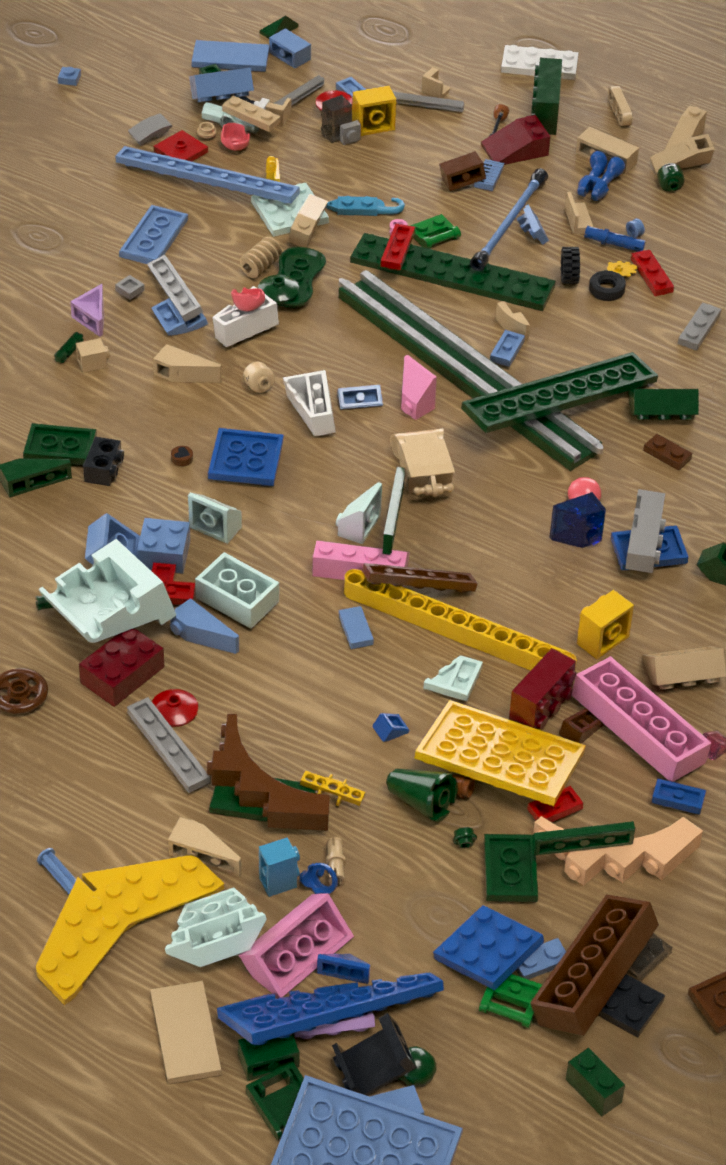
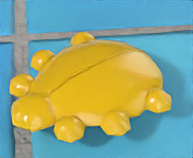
[607,261,637,277]

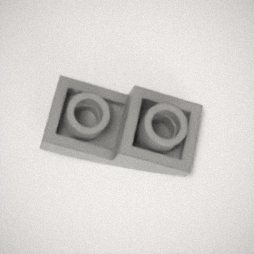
[128,113,172,146]

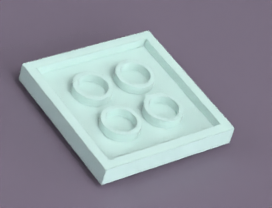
[251,183,329,237]

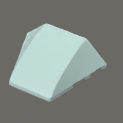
[165,888,267,967]

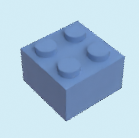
[137,518,190,574]

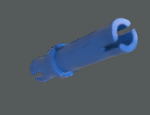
[584,225,646,252]

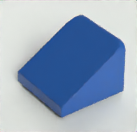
[373,713,410,742]

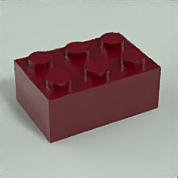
[79,628,165,707]
[509,648,577,730]

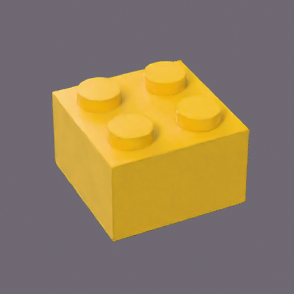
[352,86,396,136]
[577,590,634,659]

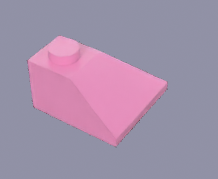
[401,355,437,420]

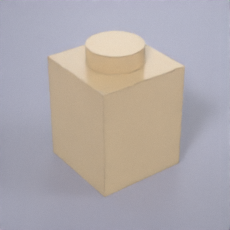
[76,338,110,372]

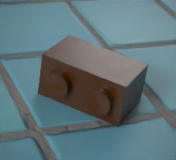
[439,151,486,191]

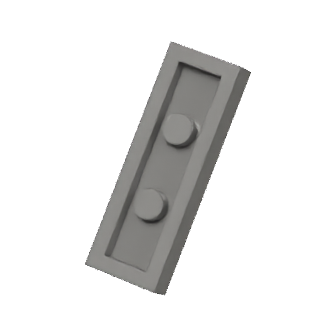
[678,302,721,351]

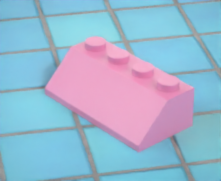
[313,541,410,587]
[239,893,354,998]

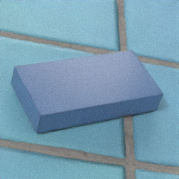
[339,606,374,649]

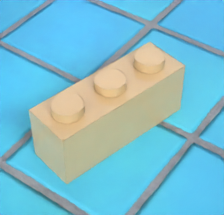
[576,127,639,174]

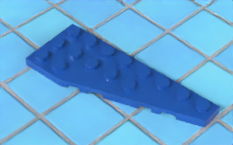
[217,972,444,1045]

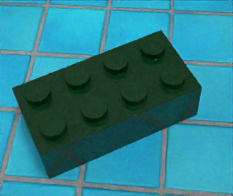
[531,57,562,135]

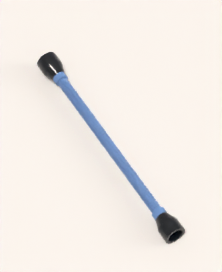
[470,168,548,271]

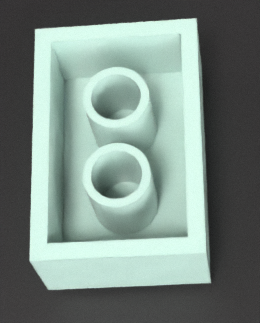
[195,552,279,629]

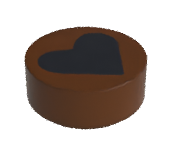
[171,446,193,466]

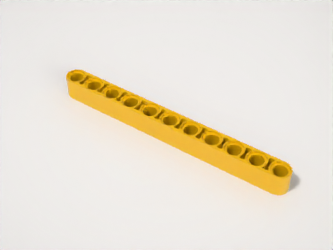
[344,569,577,671]

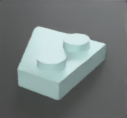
[424,655,483,701]

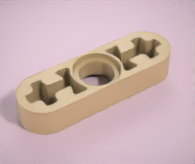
[608,86,632,126]

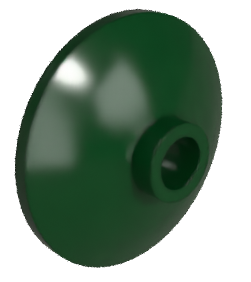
[258,275,299,303]

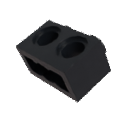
[83,436,124,486]

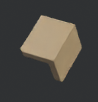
[422,67,450,98]
[265,98,291,126]

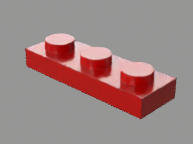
[381,223,415,270]
[631,249,674,296]

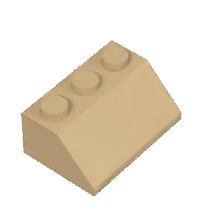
[642,646,726,689]

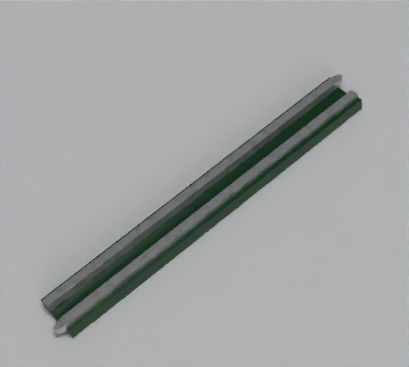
[338,270,603,472]

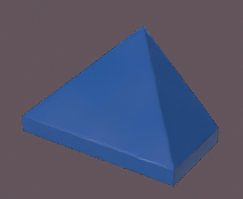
[317,954,370,984]

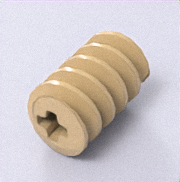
[240,237,282,278]

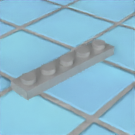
[147,255,203,322]
[127,697,210,793]

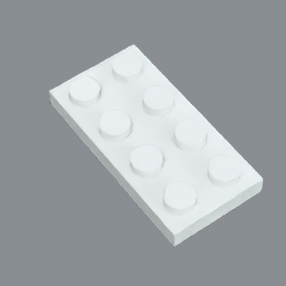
[501,45,578,80]

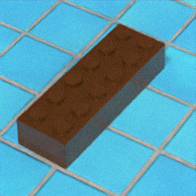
[530,894,659,1036]

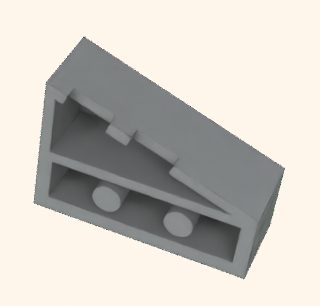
[625,489,666,573]

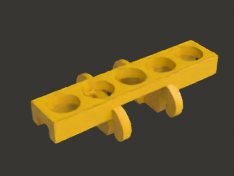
[266,156,280,182]
[300,770,365,806]

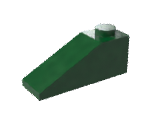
[0,458,72,498]

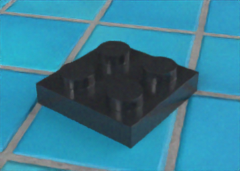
[598,974,665,1038]

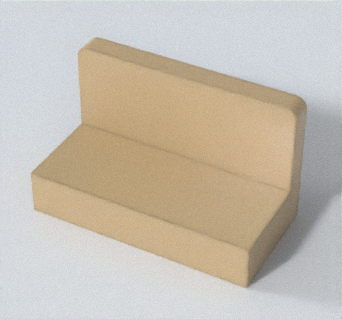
[565,192,593,235]

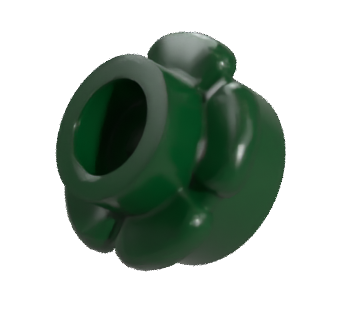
[453,827,477,848]

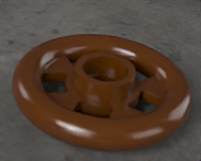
[0,668,48,714]

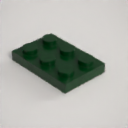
[23,423,97,465]
[484,834,538,902]

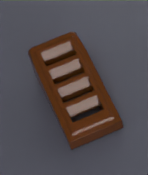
[559,708,605,744]

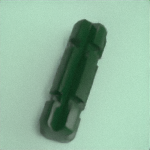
[54,332,84,363]

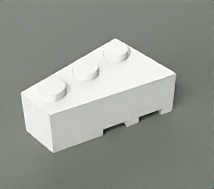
[213,286,279,347]
[283,370,336,436]

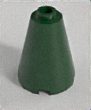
[386,768,458,822]

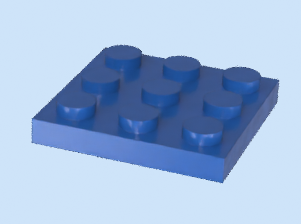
[208,428,284,486]
[433,905,544,990]

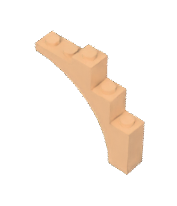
[533,816,703,886]

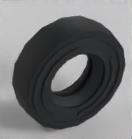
[589,270,626,301]

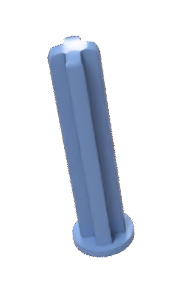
[37,848,76,894]

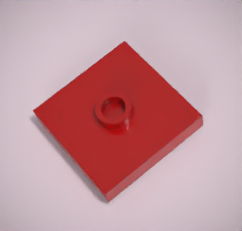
[153,130,208,162]

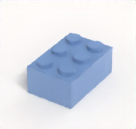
[189,67,254,102]

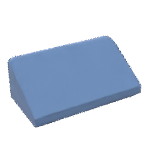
[337,385,383,410]

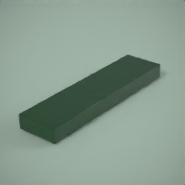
[532,821,636,856]

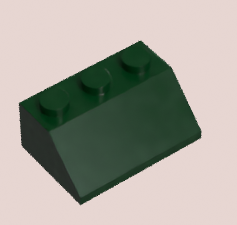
[628,389,699,420]

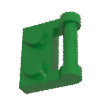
[410,214,461,248]
[479,974,543,1028]

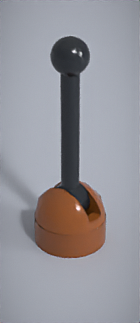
[489,104,509,136]

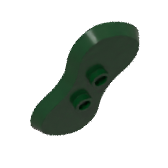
[277,247,326,308]

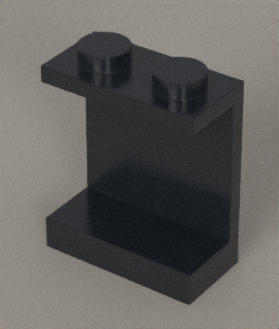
[332,1013,417,1096]

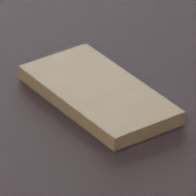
[150,981,222,1084]

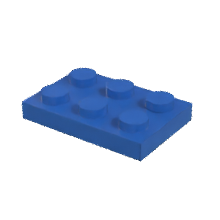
[611,525,689,571]

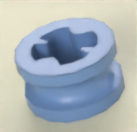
[626,218,645,238]

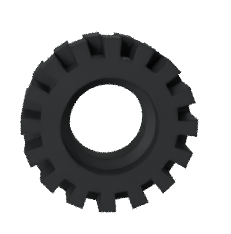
[560,247,580,284]

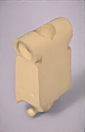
[390,428,455,497]

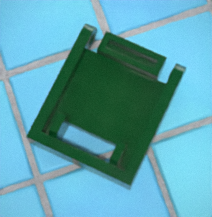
[246,1062,304,1140]

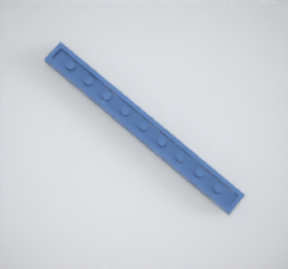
[115,146,300,204]

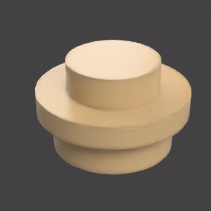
[197,122,217,139]

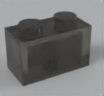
[321,95,352,143]

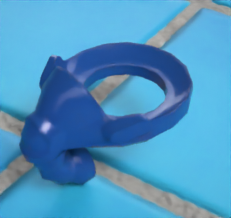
[300,863,338,894]

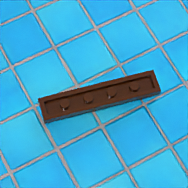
[362,563,478,593]

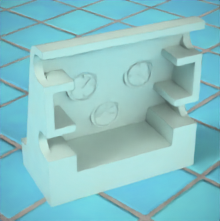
[39,539,176,643]

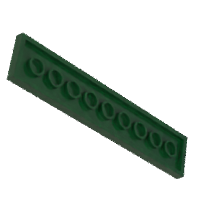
[350,233,556,311]
[461,352,658,433]

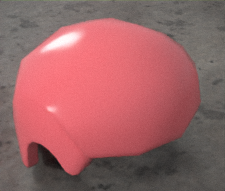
[221,123,250,151]
[231,287,265,312]
[568,477,601,508]

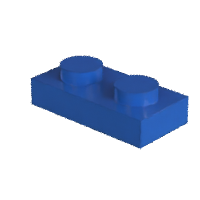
[652,779,706,815]

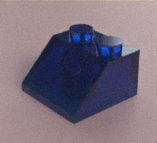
[549,492,606,548]

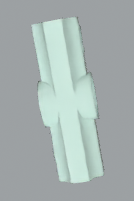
[202,102,259,134]

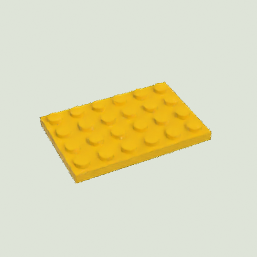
[414,700,586,806]

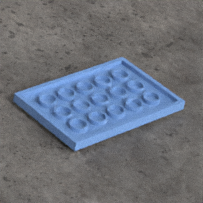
[271,1075,463,1165]

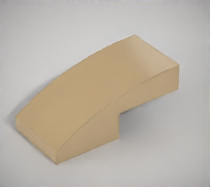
[496,301,530,341]

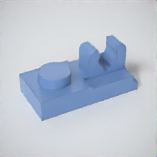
[517,204,549,245]

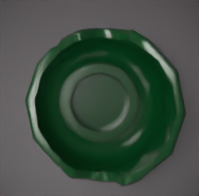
[396,1046,437,1087]

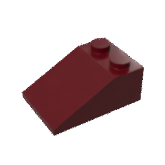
[481,115,551,165]

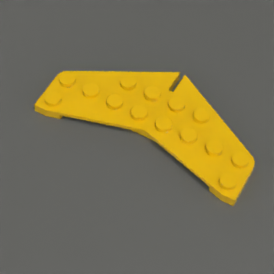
[36,855,225,1005]

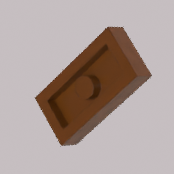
[643,434,692,471]

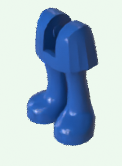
[577,151,625,201]

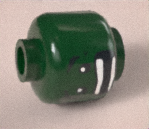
[657,163,685,191]

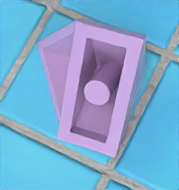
[71,284,104,337]

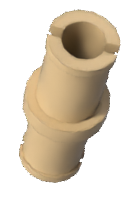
[326,837,346,886]

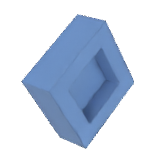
[58,67,81,86]

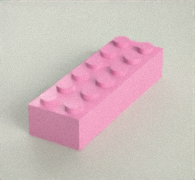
[571,656,711,782]

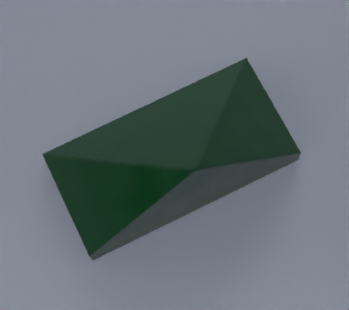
[259,15,299,39]

